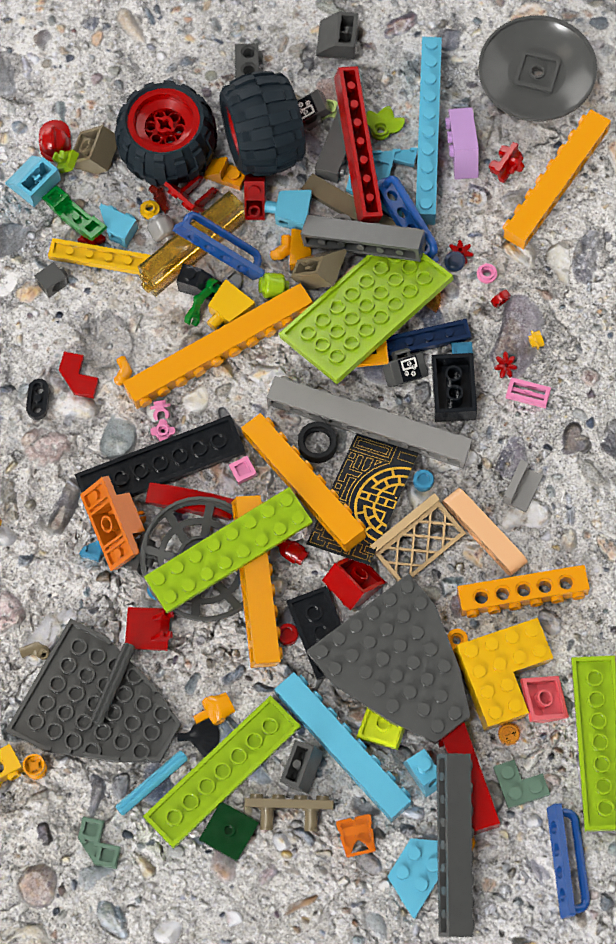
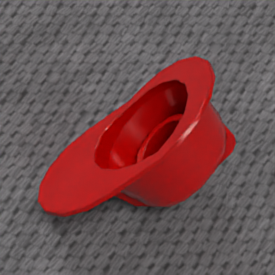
[39,120,71,162]

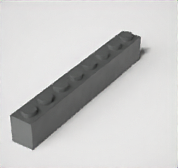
[436,753,475,937]

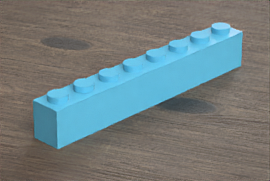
[274,672,411,823]

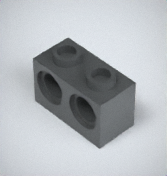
[235,43,263,79]

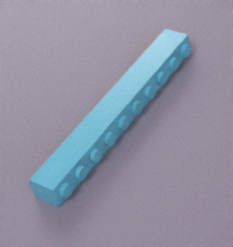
[416,37,442,225]

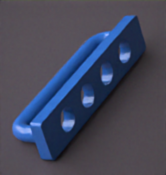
[377,176,439,263]
[172,212,265,280]
[547,804,590,919]

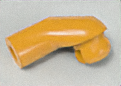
[270,235,291,261]
[114,356,132,386]

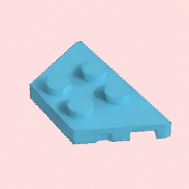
[387,838,438,919]

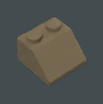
[73,125,118,174]

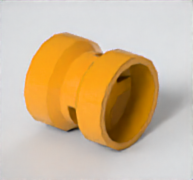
[23,754,48,780]

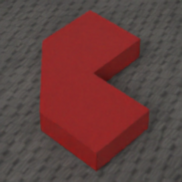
[59,351,99,399]

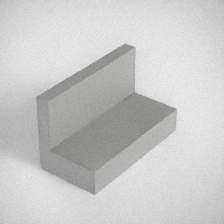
[503,460,543,512]

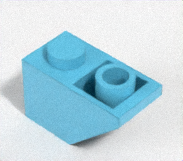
[99,203,138,248]

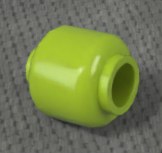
[258,272,289,299]

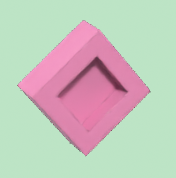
[229,456,257,485]

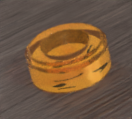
[498,723,520,746]

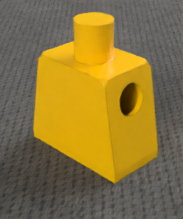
[207,279,256,330]

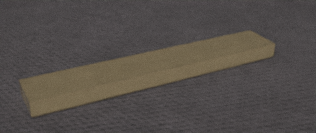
[301,173,396,226]

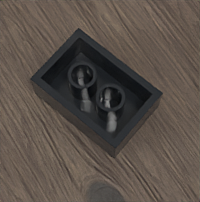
[431,353,477,422]

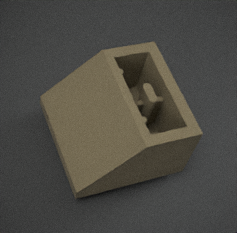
[290,249,347,290]

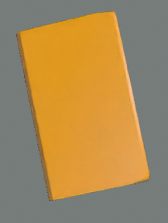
[290,228,312,271]

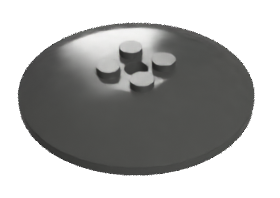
[478,15,597,122]

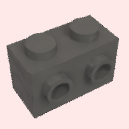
[280,740,324,794]

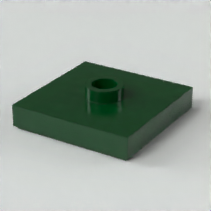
[199,802,259,862]

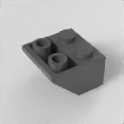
[316,11,359,59]

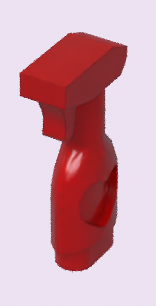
[277,539,309,565]

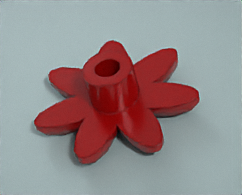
[449,240,473,264]
[494,352,517,378]

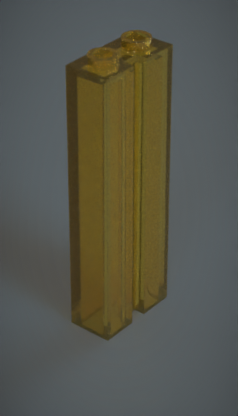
[138,190,246,297]

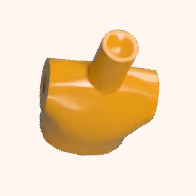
[193,692,235,725]

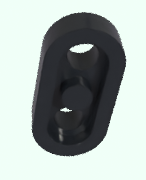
[26,379,50,420]

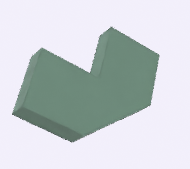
[78,817,121,870]

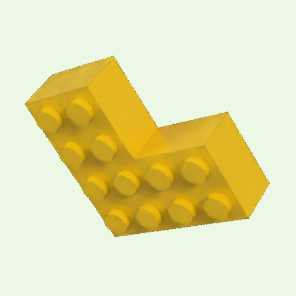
[454,617,553,731]

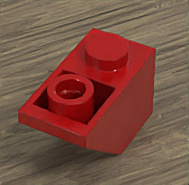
[244,174,266,220]

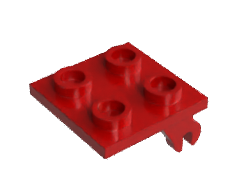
[164,174,218,215]
[125,607,174,651]

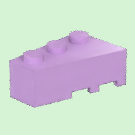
[445,107,479,180]

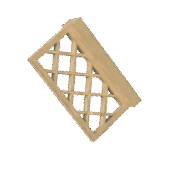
[370,493,466,582]

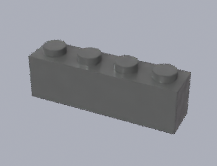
[315,108,347,183]

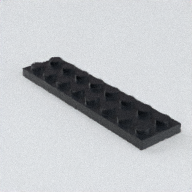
[74,415,246,497]

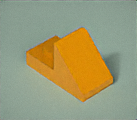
[203,157,245,190]

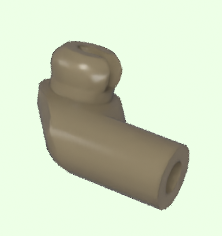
[19,642,51,660]

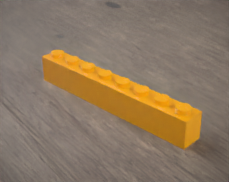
[503,109,611,250]
[241,413,366,553]
[231,495,283,668]

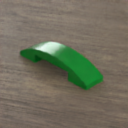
[42,185,107,241]

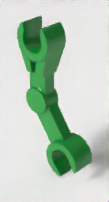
[184,278,221,326]

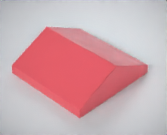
[520,676,569,723]

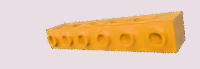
[457,565,590,618]

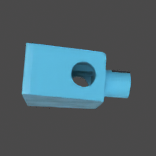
[265,190,312,230]
[403,749,437,797]

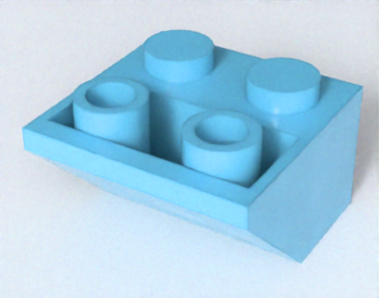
[5,156,61,207]

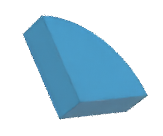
[79,541,103,563]

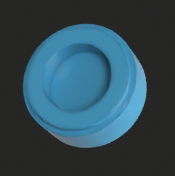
[413,470,434,492]

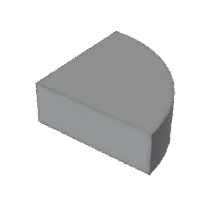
[222,268,242,290]

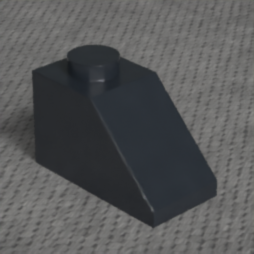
[176,263,222,301]

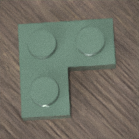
[493,760,550,809]

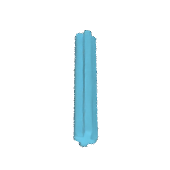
[116,751,188,815]

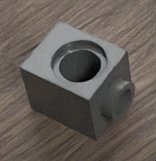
[34,262,68,298]

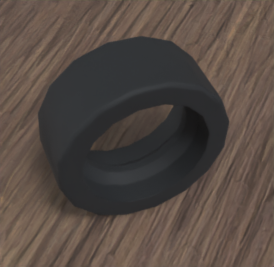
[298,421,337,464]

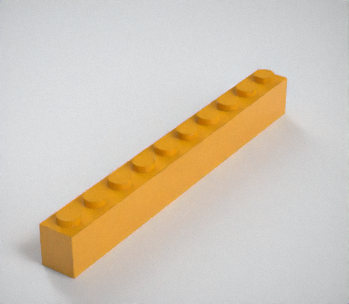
[123,283,313,409]

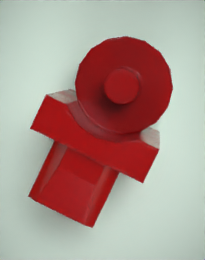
[489,142,525,183]

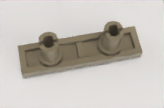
[244,794,334,832]

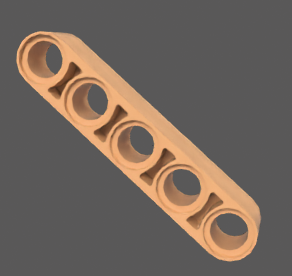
[442,488,528,576]

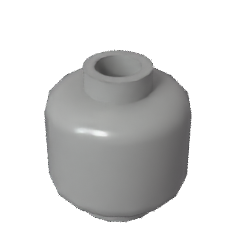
[147,213,175,244]

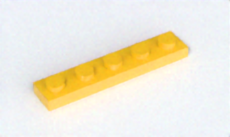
[48,238,151,276]

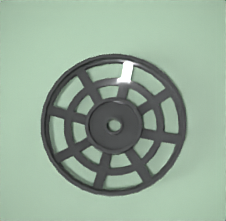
[140,496,244,622]

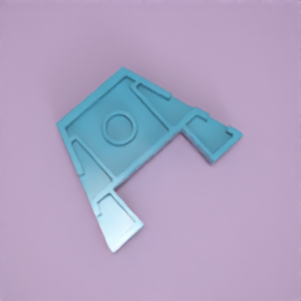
[346,147,418,218]

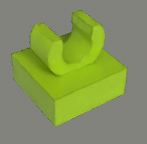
[52,150,79,174]

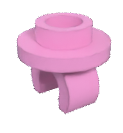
[150,400,171,420]

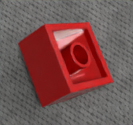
[322,558,386,610]

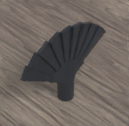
[177,709,220,758]

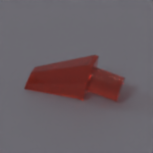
[148,185,170,214]

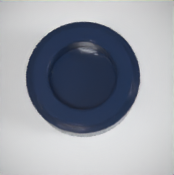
[444,251,465,272]

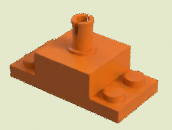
[80,476,146,571]

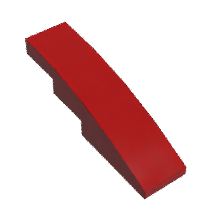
[145,482,234,521]

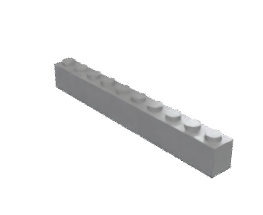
[266,376,472,469]

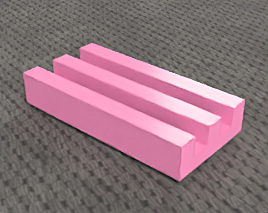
[506,377,551,409]

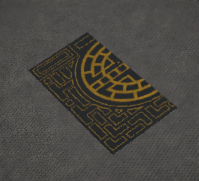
[306,434,418,565]

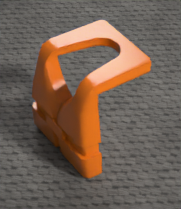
[336,814,376,858]

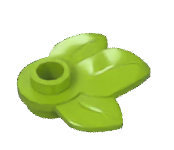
[366,106,405,140]

